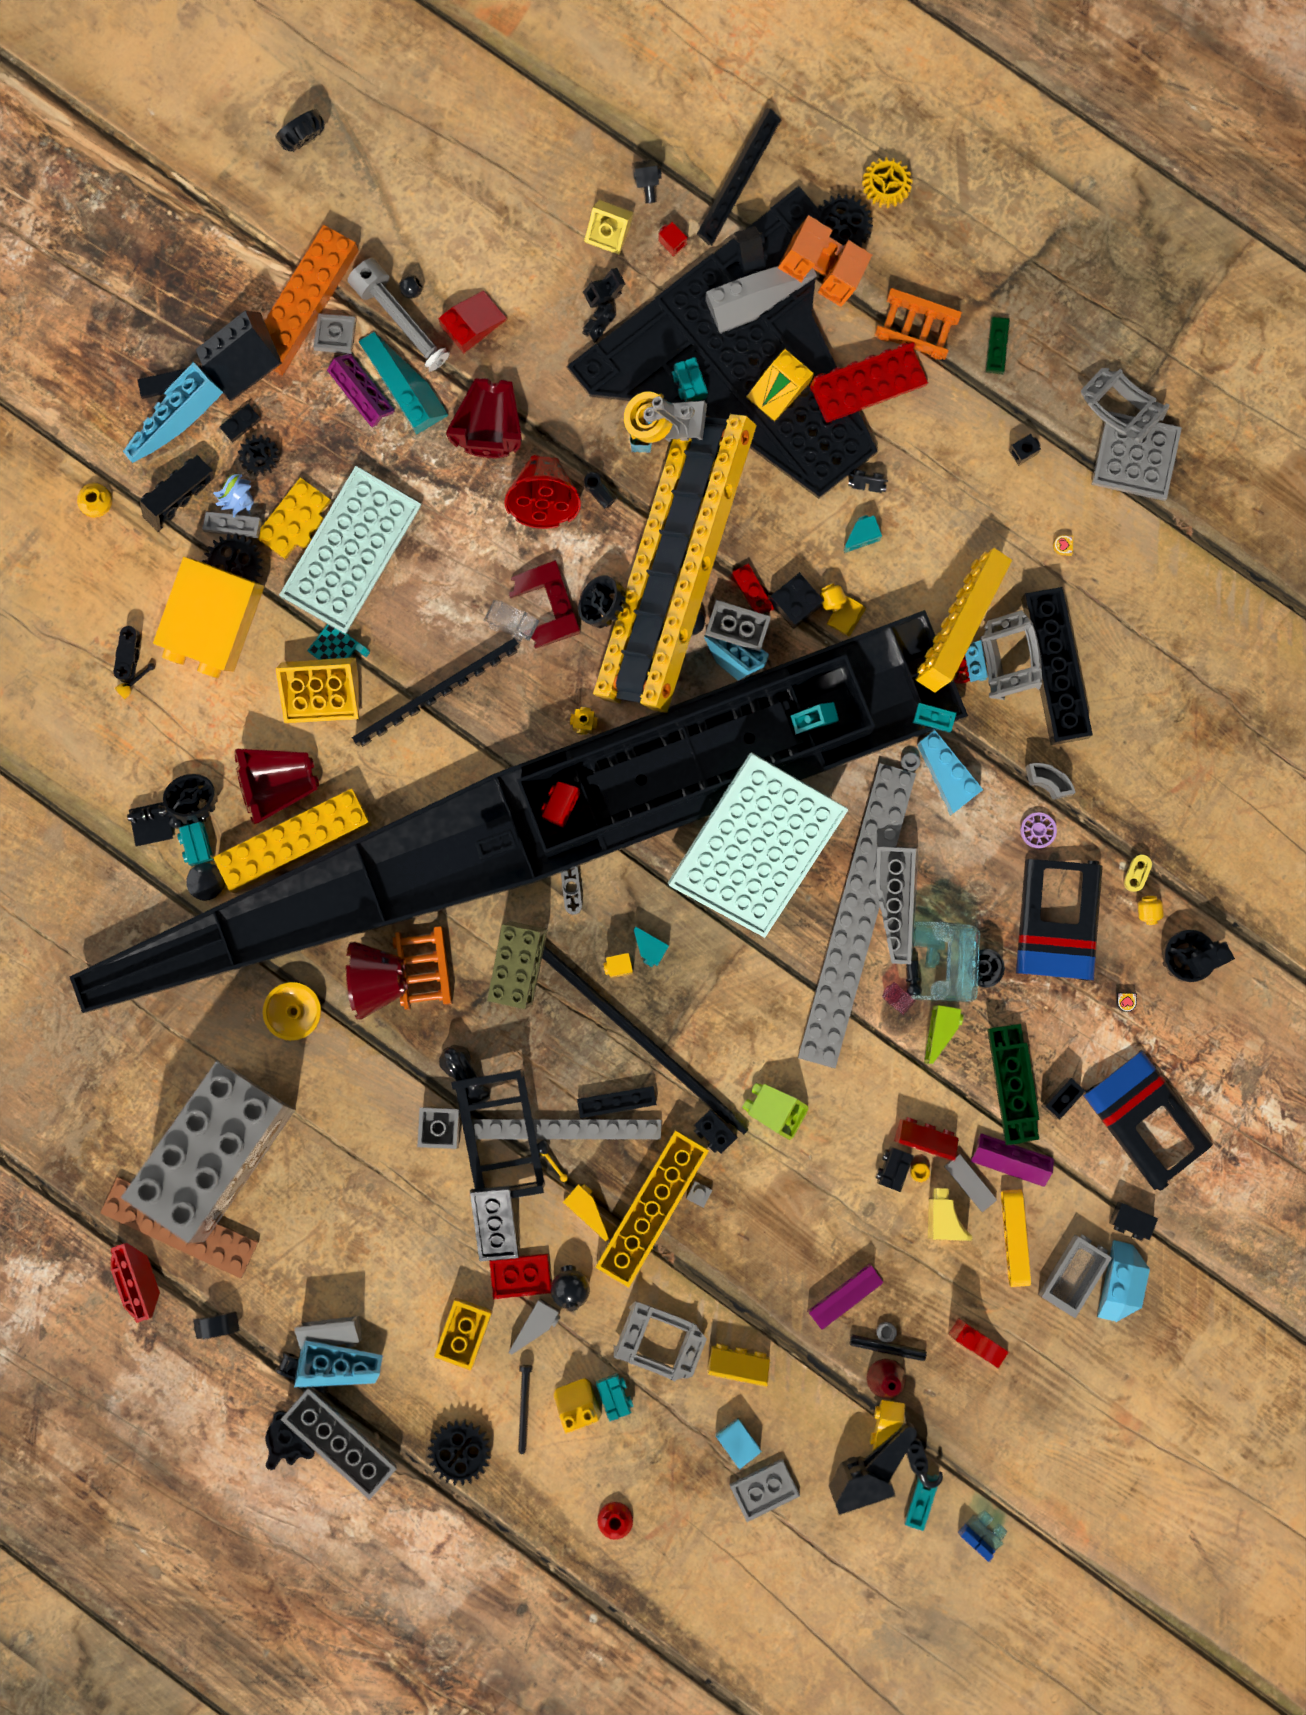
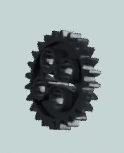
[814,194,873,248]
[202,534,265,584]
[427,1419,492,1486]

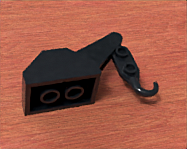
[829,1423,943,1515]

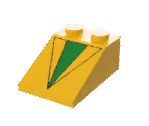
[747,349,814,422]

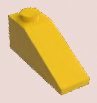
[563,1184,609,1242]

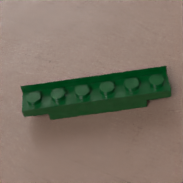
[987,1024,1040,1145]

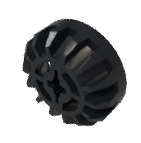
[275,109,325,152]
[578,575,626,629]
[163,774,218,824]
[1162,930,1213,982]

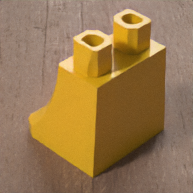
[554,1378,602,1434]

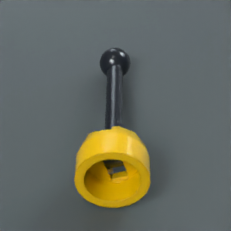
[114,663,155,700]

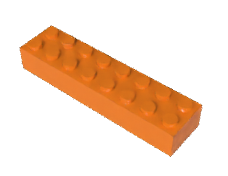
[264,224,359,376]

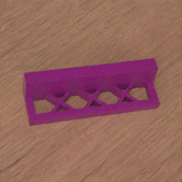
[327,354,395,428]

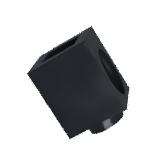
[1008,434,1041,466]

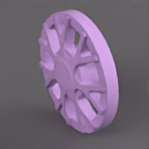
[1020,812,1057,848]

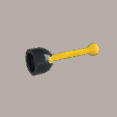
[538,1139,568,1182]

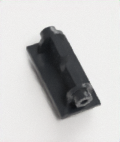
[582,303,617,343]
[848,470,888,493]

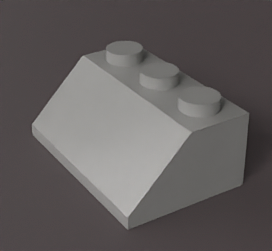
[705,600,771,652]
[295,1316,362,1349]

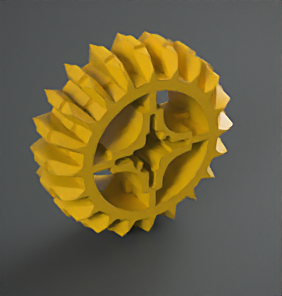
[862,157,912,209]

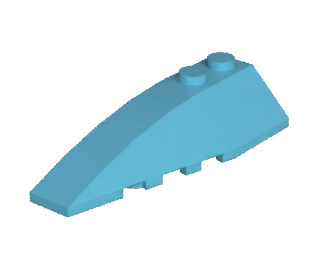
[123,362,223,463]

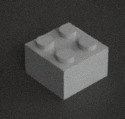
[417,1107,461,1149]

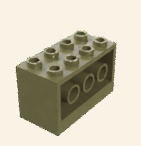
[487,921,548,1009]

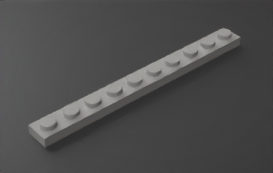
[472,1119,661,1139]

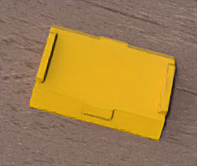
[826,596,866,637]

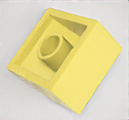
[584,200,634,254]

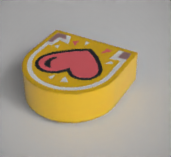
[1053,535,1073,556]

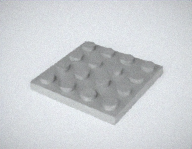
[1091,411,1182,501]

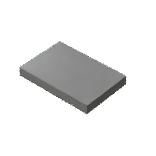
[729,1458,800,1522]

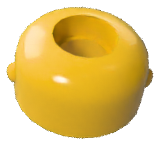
[624,392,673,443]

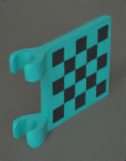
[307,624,370,660]

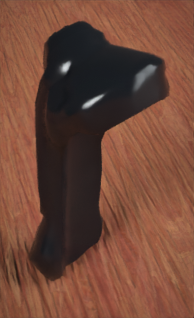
[439,1045,490,1105]

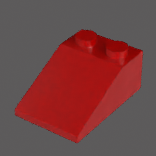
[438,291,507,354]

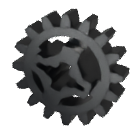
[238,435,280,477]

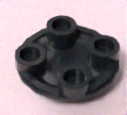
[186,863,225,901]

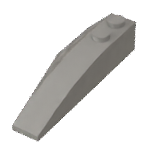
[706,266,817,333]

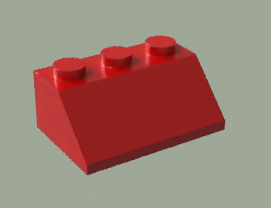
[894,1117,959,1161]

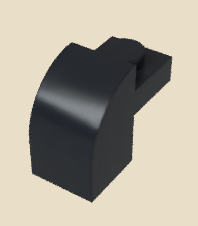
[583,268,625,308]
[193,1311,240,1339]

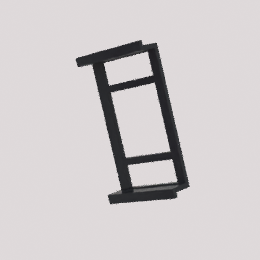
[451,1069,545,1199]

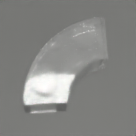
[484,600,539,642]

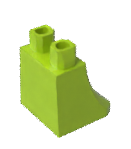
[742,1083,808,1140]

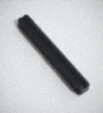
[850,1335,927,1361]

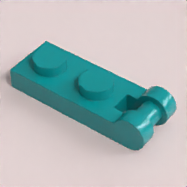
[904,1474,939,1532]

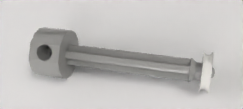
[348,258,450,372]

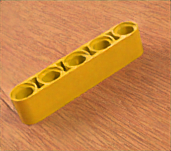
[1001,1189,1031,1287]

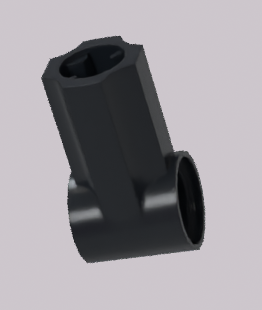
[584,472,617,510]

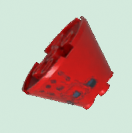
[504,455,581,529]

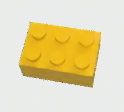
[434,1297,493,1371]

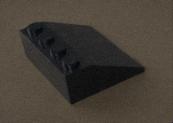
[196,310,282,401]

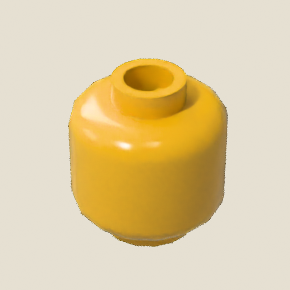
[819,583,847,613]
[1137,896,1164,925]

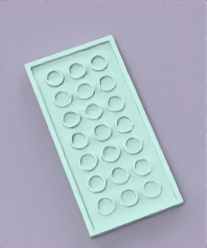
[279,466,422,634]

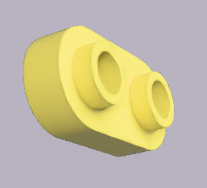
[1124,855,1152,892]

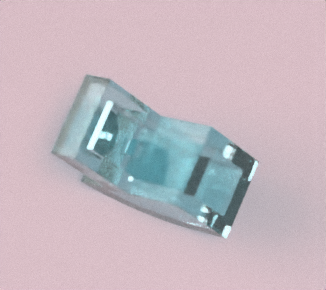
[913,926,945,969]

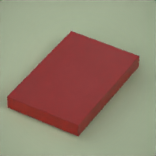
[489,1253,551,1299]

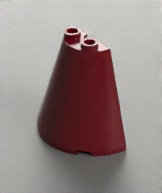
[446,378,522,458]
[234,749,319,824]

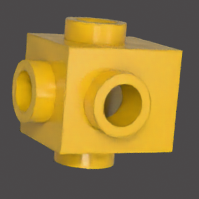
[570,707,598,735]

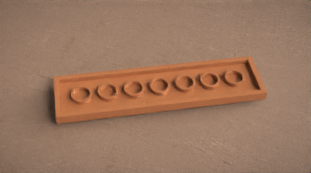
[100,1177,259,1279]

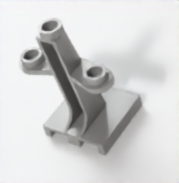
[644,396,707,442]

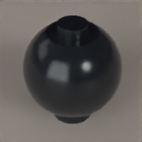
[551,1265,590,1311]

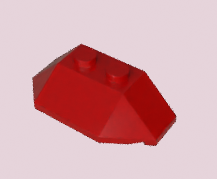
[111,1242,160,1323]

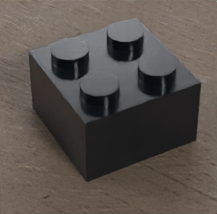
[770,572,824,630]

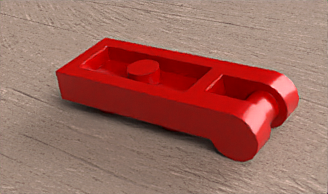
[732,564,774,614]

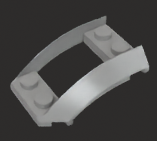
[1081,368,1170,443]
[980,610,1042,700]
[614,1301,707,1381]

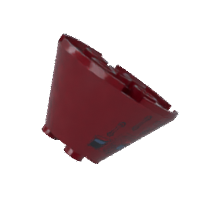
[346,941,409,1020]

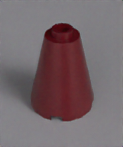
[866,1358,906,1399]

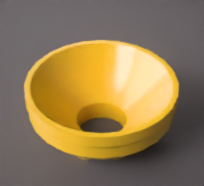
[77,483,112,518]

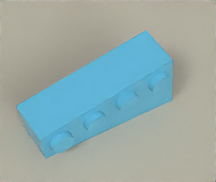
[917,730,983,816]
[294,1340,383,1387]

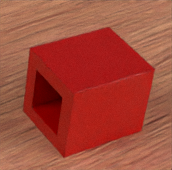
[658,222,687,257]

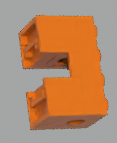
[778,215,872,307]

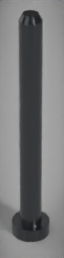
[518,1365,533,1454]

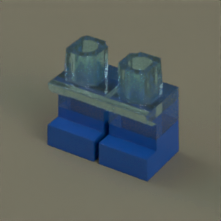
[958,1510,1008,1562]

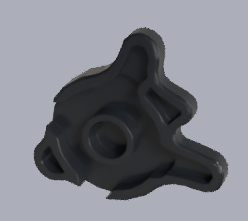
[265,1410,315,1470]

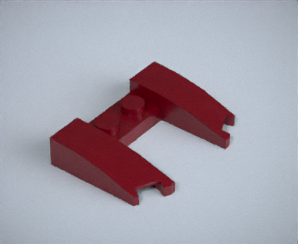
[509,560,580,649]

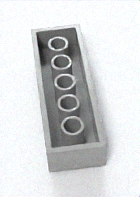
[281,1387,397,1500]

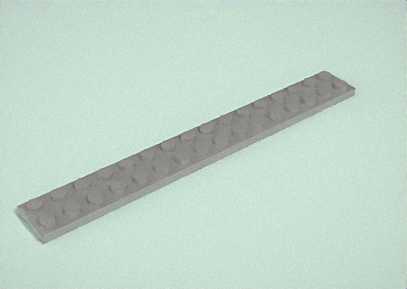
[798,763,916,1069]

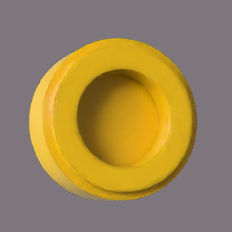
[910,1162,930,1182]

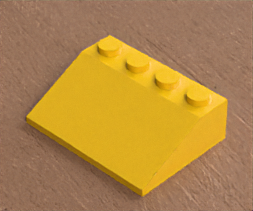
[275,658,359,723]

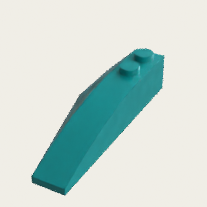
[358,332,448,435]

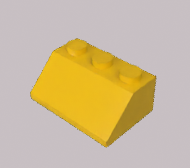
[707,1343,770,1387]

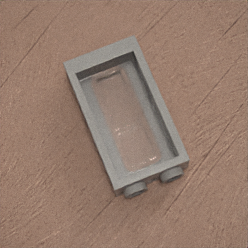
[1038,1235,1112,1318]

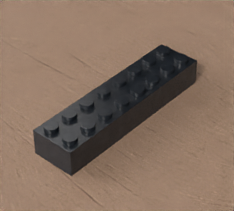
[1021,587,1093,745]

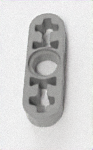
[561,867,582,915]

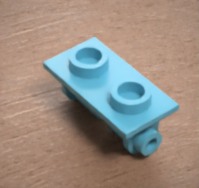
[965,640,988,682]

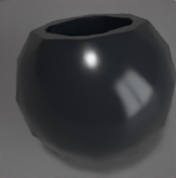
[399,274,423,299]

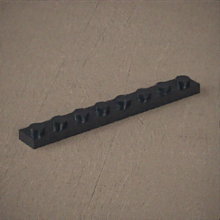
[697,108,781,245]

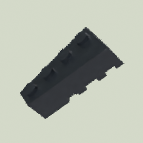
[140,455,214,532]

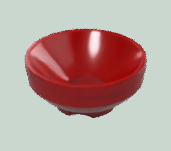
[597,1502,633,1540]

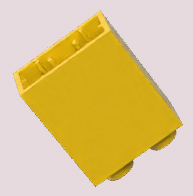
[153,556,265,678]

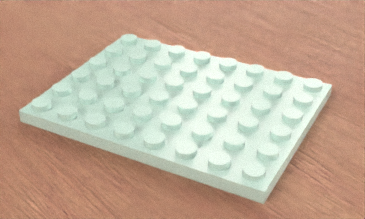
[668,752,848,938]

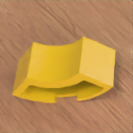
[870,1400,905,1452]

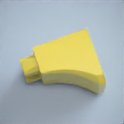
[928,1188,972,1241]

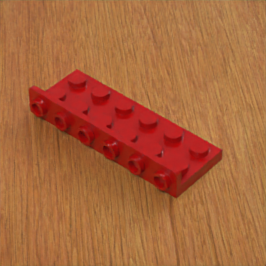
[810,342,928,423]

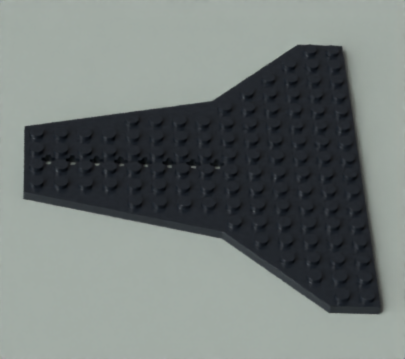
[567,186,878,499]

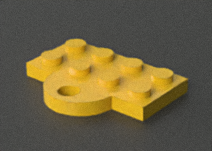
[256,477,331,560]

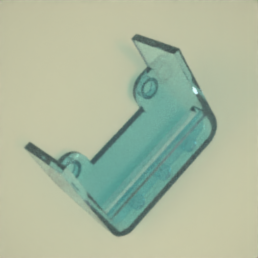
[912,921,980,1003]

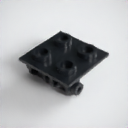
[127,802,174,847]

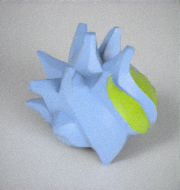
[213,474,254,518]

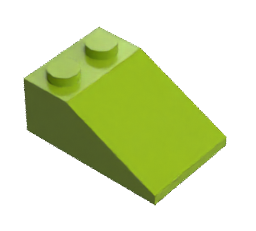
[924,1005,964,1064]

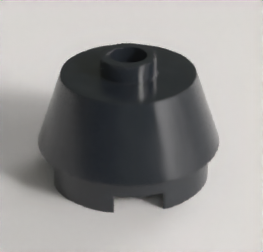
[967,949,1005,988]

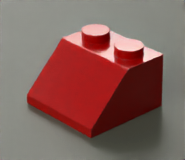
[540,782,580,828]

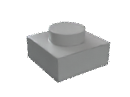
[686,1181,712,1208]

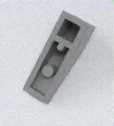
[508,1298,560,1355]

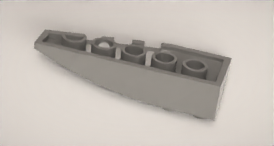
[876,847,919,964]

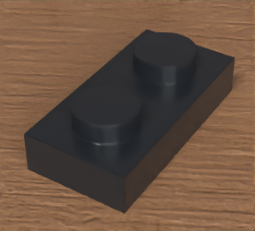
[219,404,261,443]

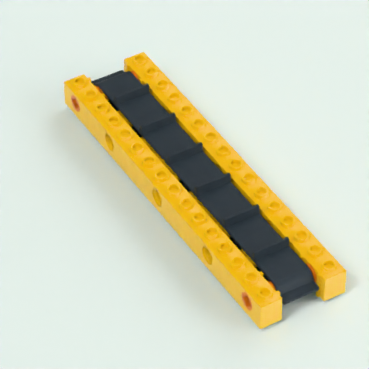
[593,414,757,713]

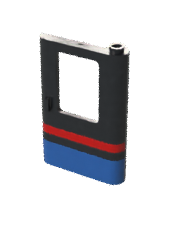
[1016,859,1103,981]
[1083,1050,1213,1191]

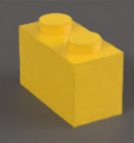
[603,953,633,978]

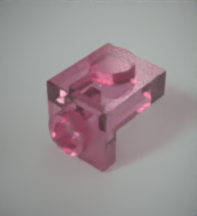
[882,982,915,1015]

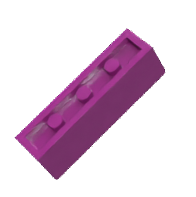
[971,1133,1054,1187]
[808,1264,883,1330]

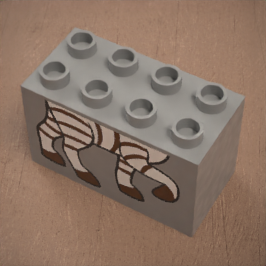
[121,1061,295,1243]

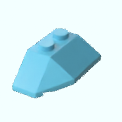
[704,635,769,681]
[1097,1240,1150,1322]

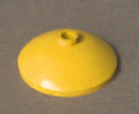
[263,982,321,1041]

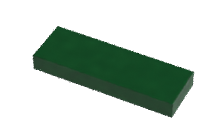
[985,316,1010,375]

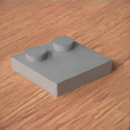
[313,314,356,354]

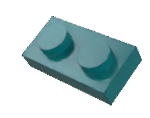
[913,703,956,733]

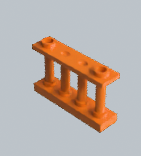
[875,288,962,360]
[393,926,453,1010]

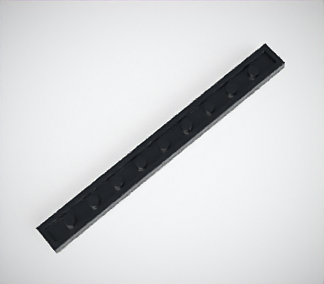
[352,638,520,747]

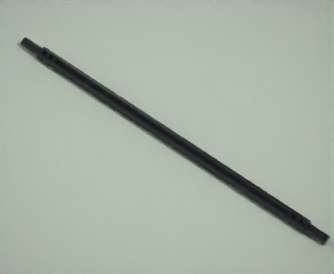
[542,946,749,1135]

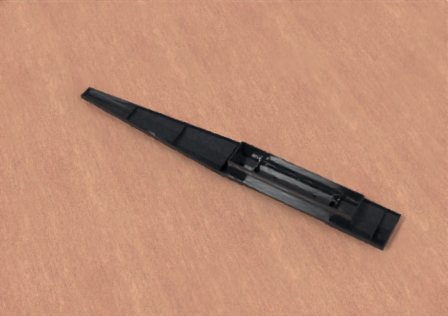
[70,610,968,1013]

